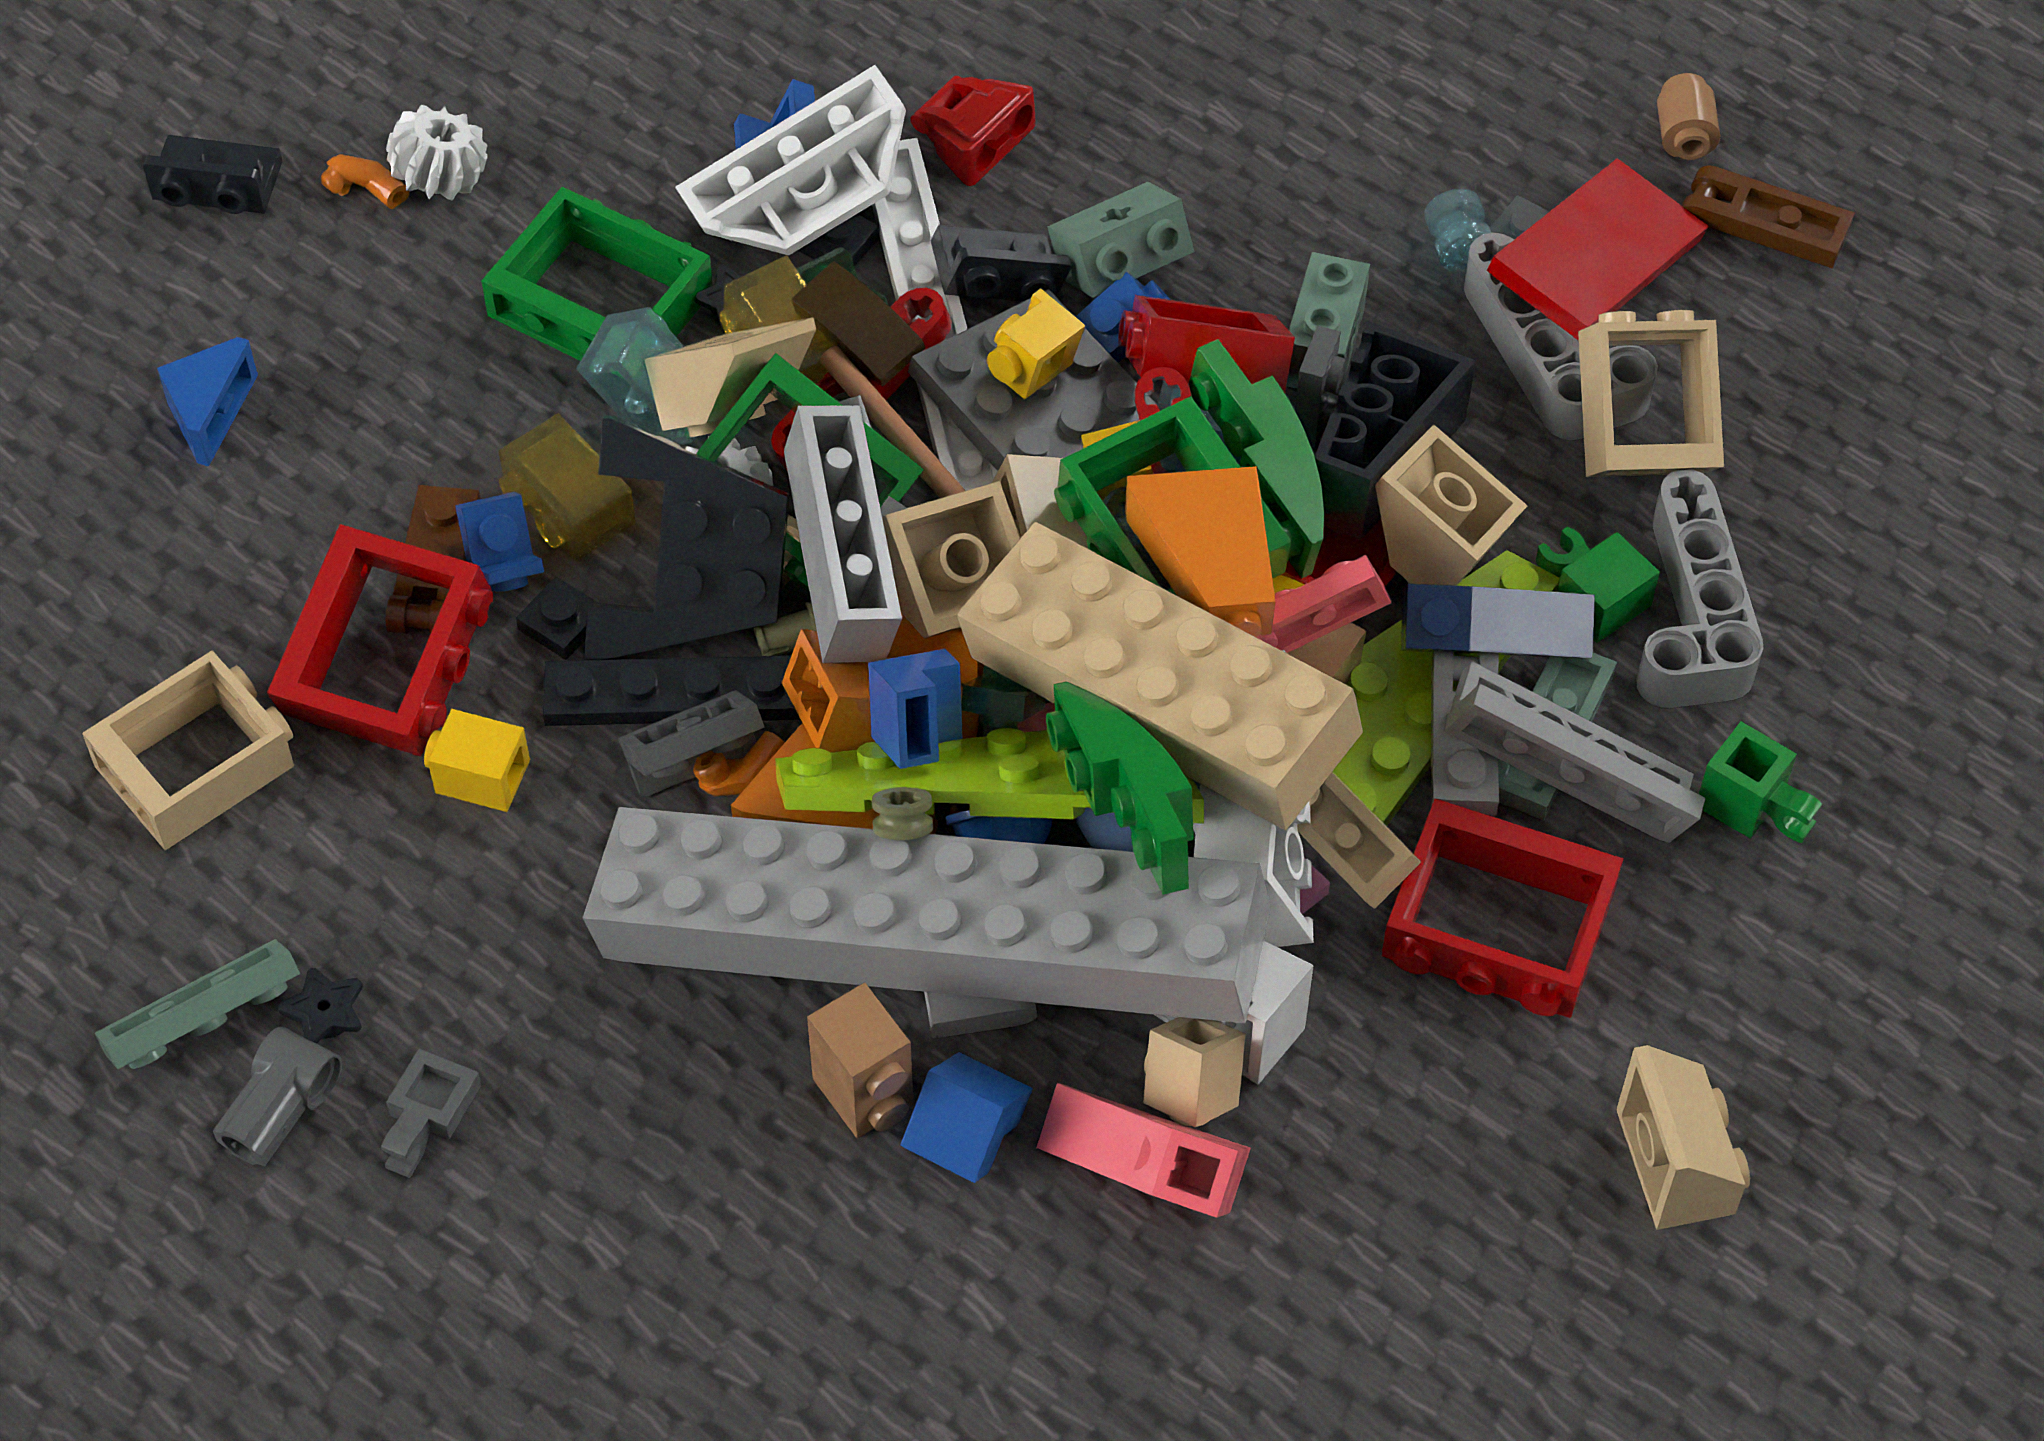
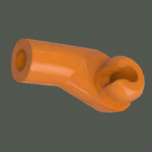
[320,154,410,209]
[693,731,785,797]

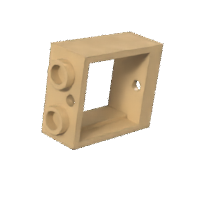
[1578,310,1724,477]
[82,650,294,850]

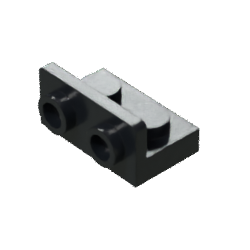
[143,135,283,214]
[930,225,1072,301]

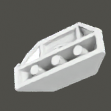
[676,65,906,255]

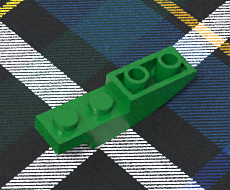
[1188,339,1324,578]
[1046,681,1194,895]

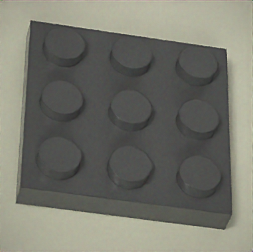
[908,290,1161,471]

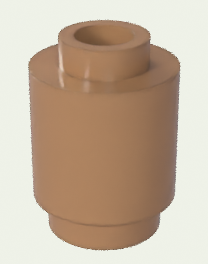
[1657,73,1720,160]

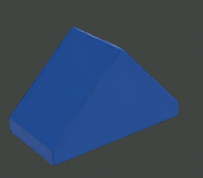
[157,337,258,466]

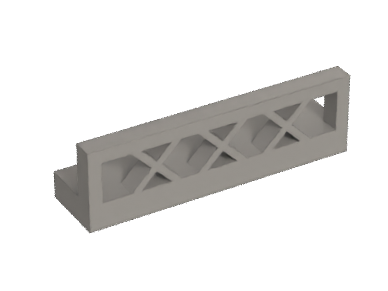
[1444,661,1705,843]

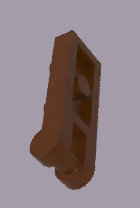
[1681,165,1855,269]
[385,485,481,634]

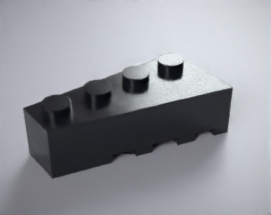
[1315,320,1476,540]

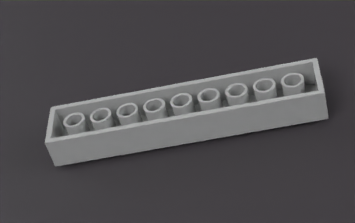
[583,807,1271,1024]

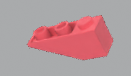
[1036,1083,1251,1218]

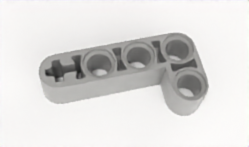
[1464,233,1658,440]
[1636,469,1763,708]

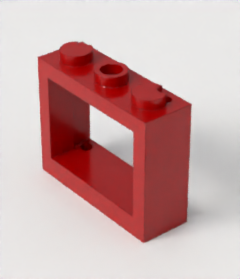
[267,524,493,757]
[1381,798,1624,1018]

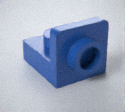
[455,492,544,592]

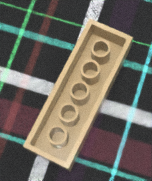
[956,522,1363,831]

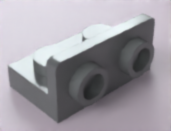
[619,690,764,796]

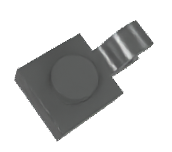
[381,1049,481,1178]

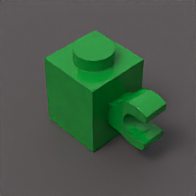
[1535,527,1660,643]
[1699,721,1822,843]

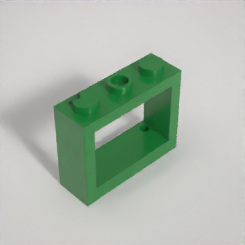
[481,187,713,387]
[696,353,924,591]
[1054,396,1292,596]

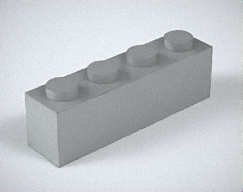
[784,405,902,663]

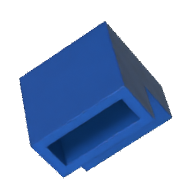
[868,649,963,769]
[900,1052,1033,1183]

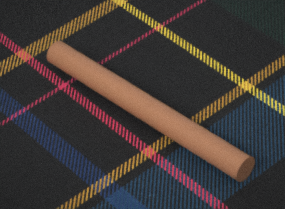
[820,346,966,498]

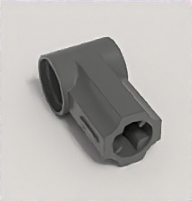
[213,1027,342,1166]

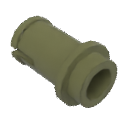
[753,601,817,656]

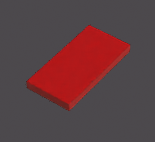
[1486,158,1709,341]

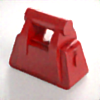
[910,76,1036,186]

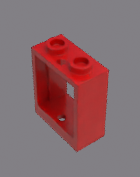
[1118,295,1295,393]

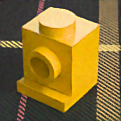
[987,288,1085,399]

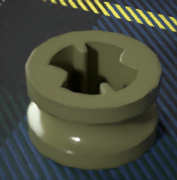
[872,787,933,840]

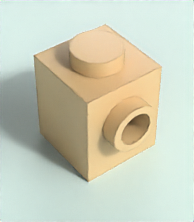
[1143,1017,1246,1128]

